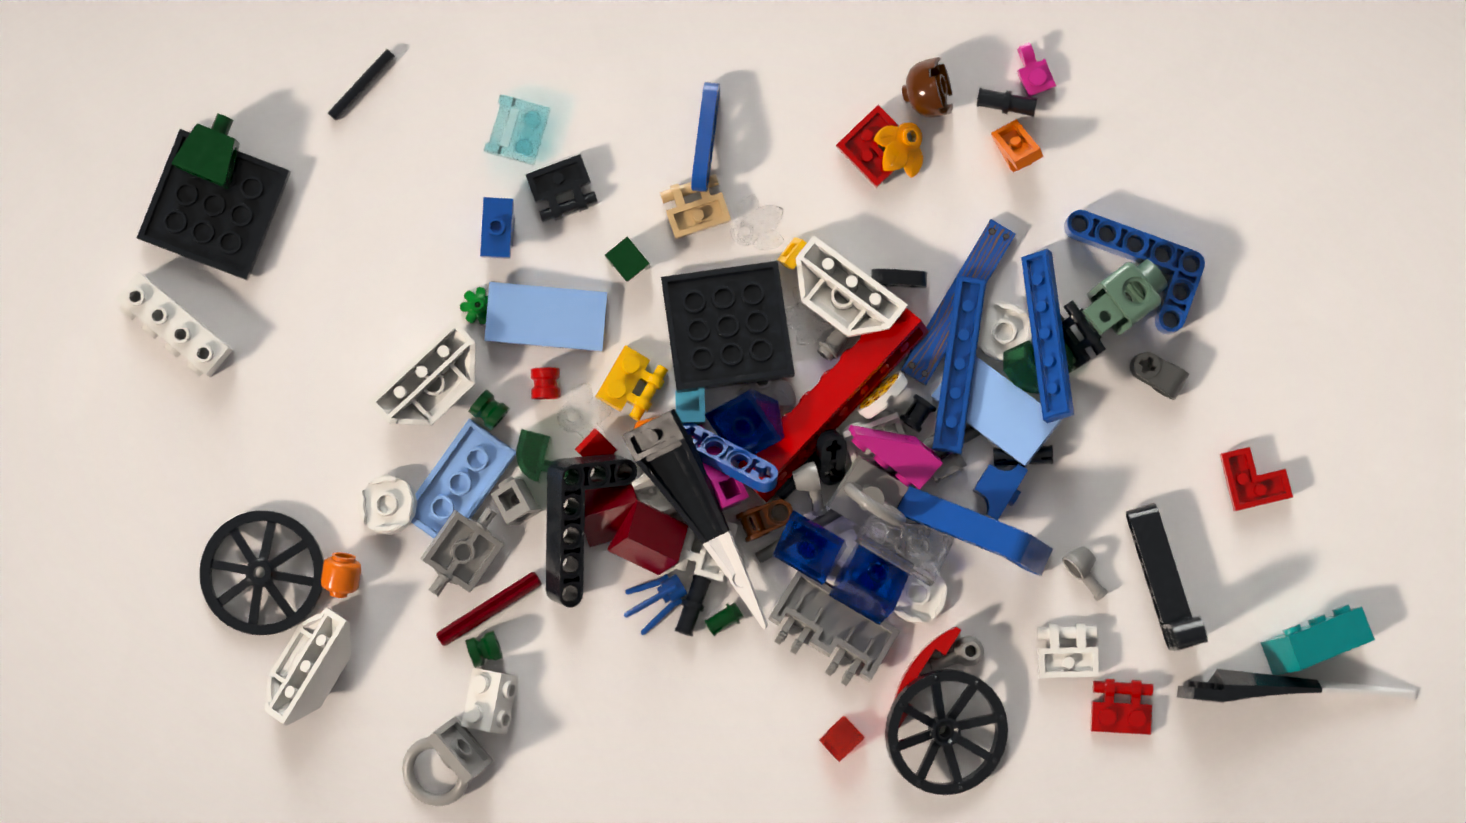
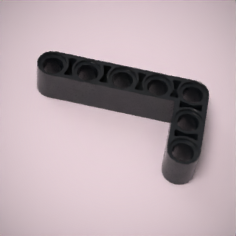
[546,454,637,608]
[1126,503,1208,651]

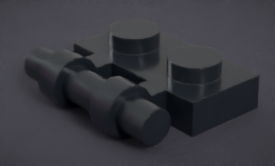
[525,154,598,222]
[1061,300,1106,373]

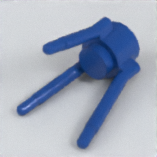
[624,574,687,635]

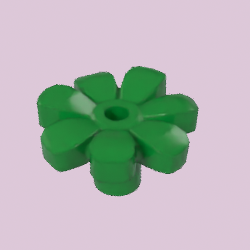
[460,287,488,325]

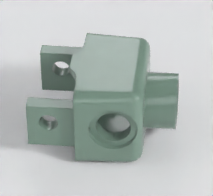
[1074,260,1168,335]

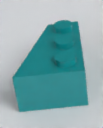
[1261,604,1375,675]

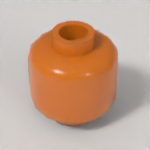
[321,552,361,598]

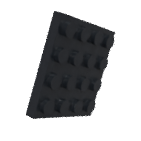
[137,129,291,281]
[661,261,795,393]

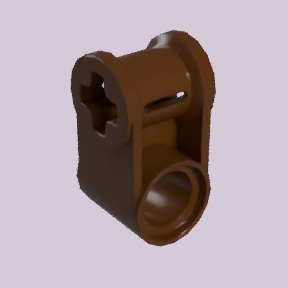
[735,499,794,543]

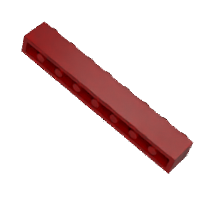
[738,308,929,503]

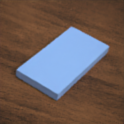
[484,282,607,352]
[931,356,1062,467]
[411,418,518,538]

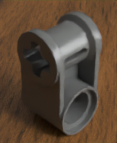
[1129,352,1189,400]

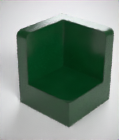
[605,236,650,282]

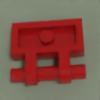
[1090,678,1153,735]

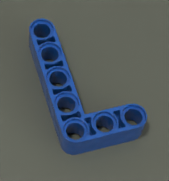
[1064,210,1205,335]
[897,486,1053,576]

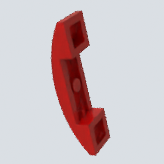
[893,627,961,729]

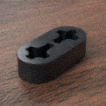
[871,269,927,288]
[815,429,847,485]

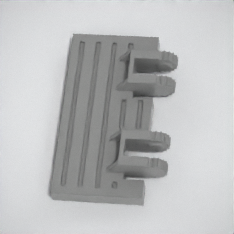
[768,568,900,686]

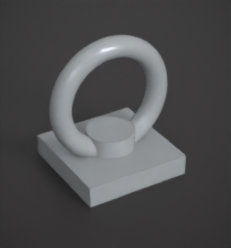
[827,455,909,537]
[402,716,494,806]

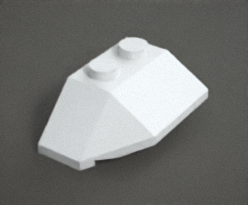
[796,235,908,337]
[368,320,476,426]
[264,608,351,726]

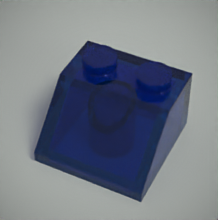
[829,535,913,625]

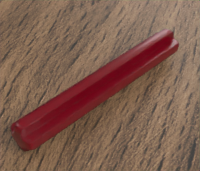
[436,572,542,646]

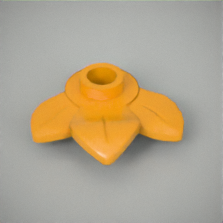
[874,122,923,178]

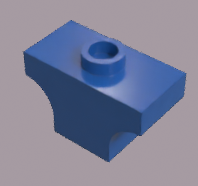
[480,197,515,259]
[972,464,1028,521]

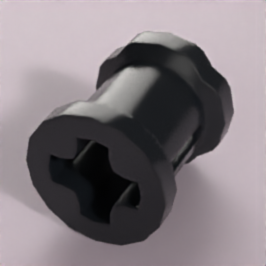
[900,394,937,433]

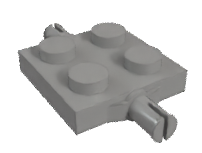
[420,507,504,597]

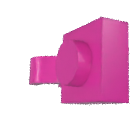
[1017,42,1056,98]

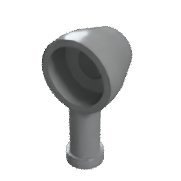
[792,461,827,516]
[1062,546,1108,601]
[929,636,984,671]

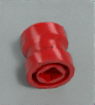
[530,367,561,399]

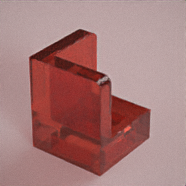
[818,716,865,762]

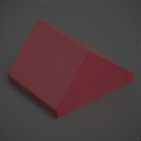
[584,484,637,547]
[607,500,688,575]

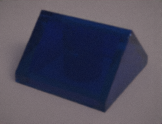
[704,389,784,463]
[772,510,847,585]

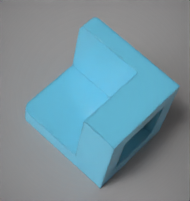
[675,388,706,424]

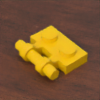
[595,345,668,421]

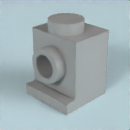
[491,477,542,525]

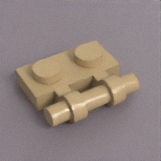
[660,174,731,240]

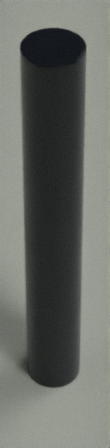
[328,49,395,121]

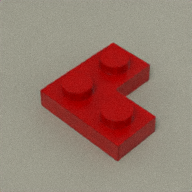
[836,105,899,188]
[1219,447,1293,511]

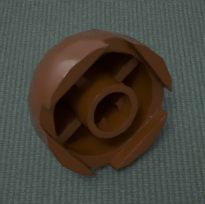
[902,57,953,117]

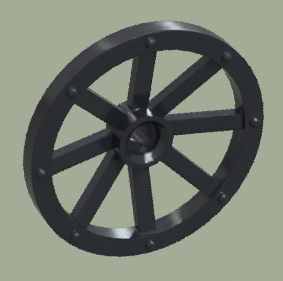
[199,511,324,635]
[885,669,1008,795]

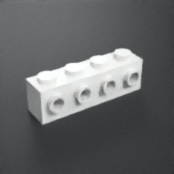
[116,272,233,377]

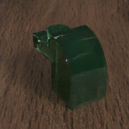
[1003,340,1073,394]
[516,429,568,484]

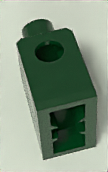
[171,113,239,189]

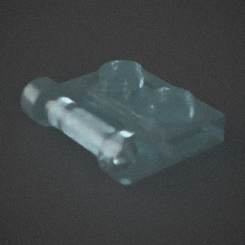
[483,95,551,166]

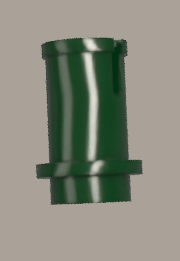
[704,602,744,637]

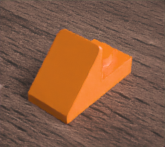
[991,119,1044,172]

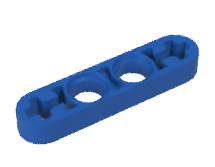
[691,82,720,192]
[683,423,778,492]

